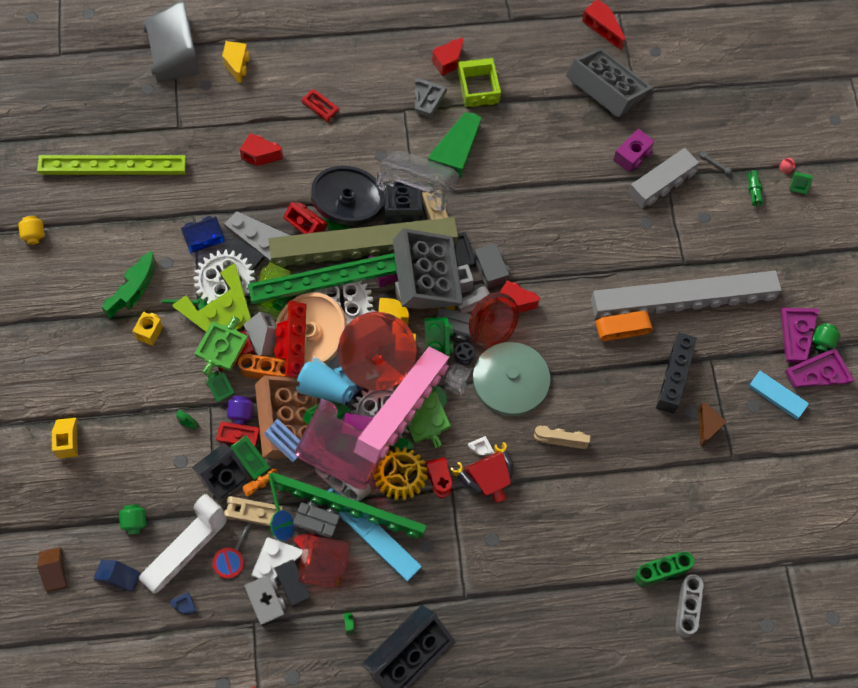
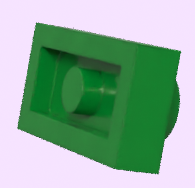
[230,436,270,480]

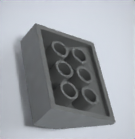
[566,48,653,117]
[393,228,463,309]

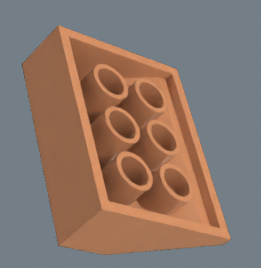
[255,375,327,459]

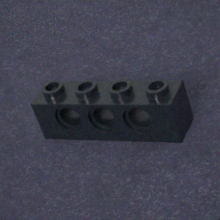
[656,332,697,414]

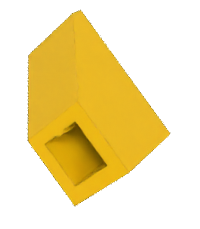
[222,41,250,83]
[52,418,78,459]

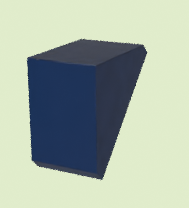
[93,559,140,592]

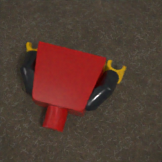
[451,442,514,503]

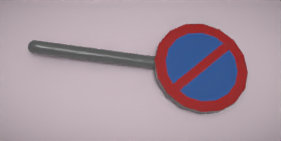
[213,522,252,579]

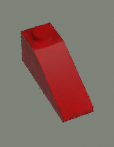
[582,0,626,50]

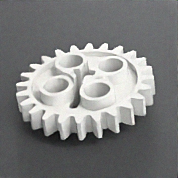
[194,250,256,304]
[314,281,373,327]

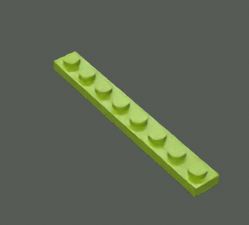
[37,155,186,175]

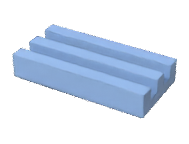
[264,419,306,462]

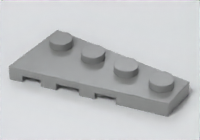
[224,212,290,270]

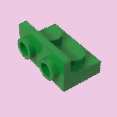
[424,317,453,359]

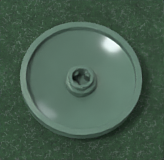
[473,342,550,416]

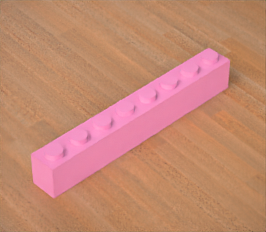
[354,347,449,464]

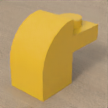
[378,298,409,342]

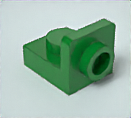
[205,371,235,402]

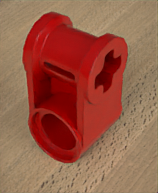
[425,457,452,498]

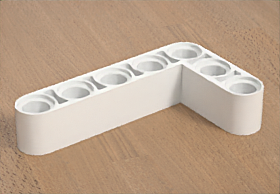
[139,494,226,594]

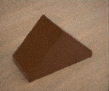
[698,402,727,446]
[37,547,67,592]

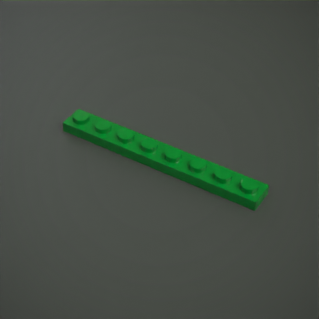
[248,253,397,304]
[272,472,426,539]

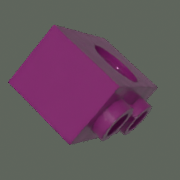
[613,129,655,173]

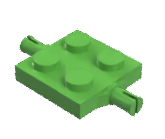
[194,316,248,376]
[408,391,452,449]

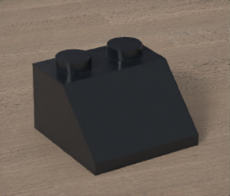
[192,443,252,504]

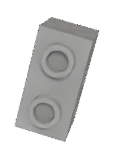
[244,575,286,625]

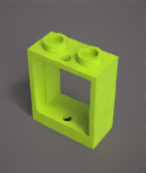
[458,58,501,107]

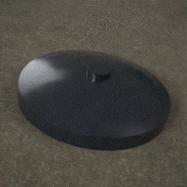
[311,166,384,226]

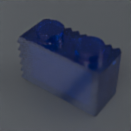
[181,216,225,254]

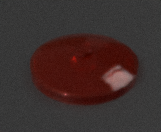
[338,312,416,391]

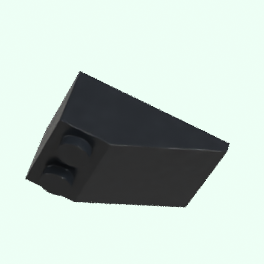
[384,181,423,225]

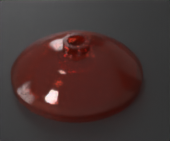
[469,292,519,348]

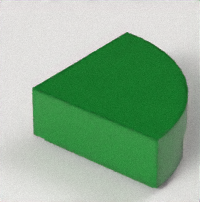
[176,409,199,430]
[393,437,414,452]
[344,613,354,635]

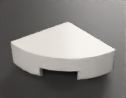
[468,436,494,457]

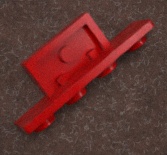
[274,301,307,379]

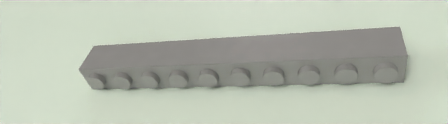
[591,271,781,319]

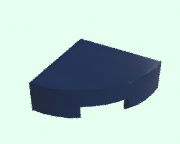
[169,592,197,614]

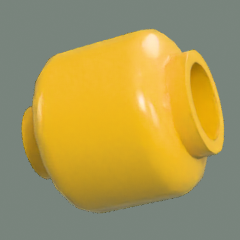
[18,216,45,245]

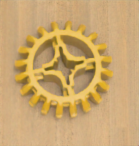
[374,447,427,501]

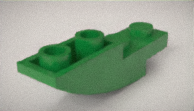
[101,250,156,319]

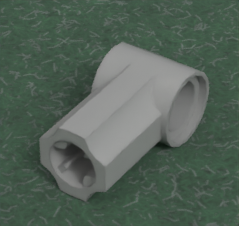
[455,286,495,314]

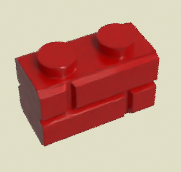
[283,202,328,234]

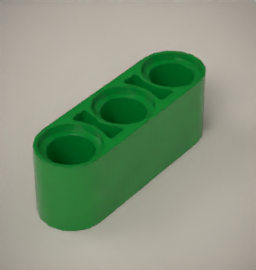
[634,551,694,587]

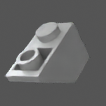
[244,312,277,358]

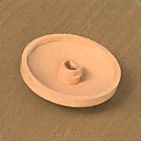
[276,293,348,365]

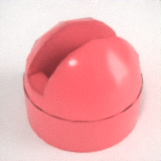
[780,158,795,174]

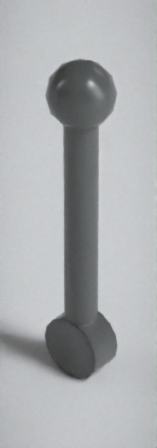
[700,151,732,175]

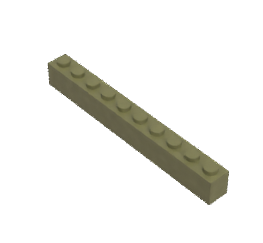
[268,217,458,267]

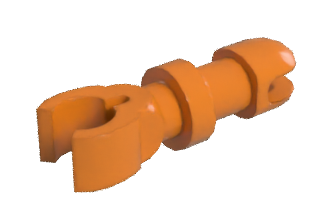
[243,469,280,496]

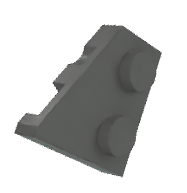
[415,78,447,118]

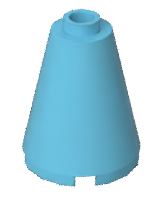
[296,357,354,404]

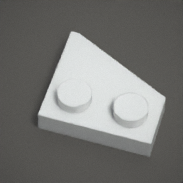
[252,537,304,580]

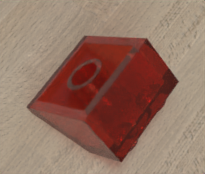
[299,536,350,588]

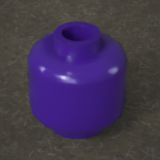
[227,396,254,425]

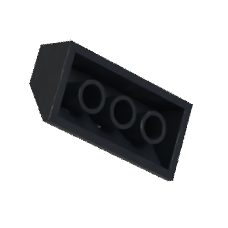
[362,605,455,688]

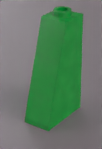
[427,112,482,178]

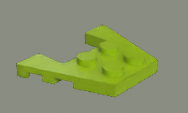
[172,263,251,332]

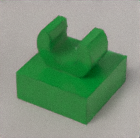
[789,172,813,194]

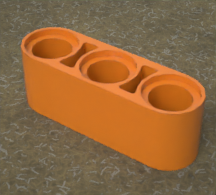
[595,311,653,341]
[238,354,286,380]

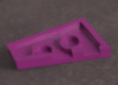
[780,308,819,363]
[784,348,854,388]

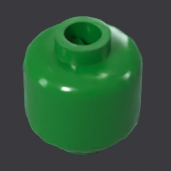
[812,323,840,352]
[119,504,147,535]

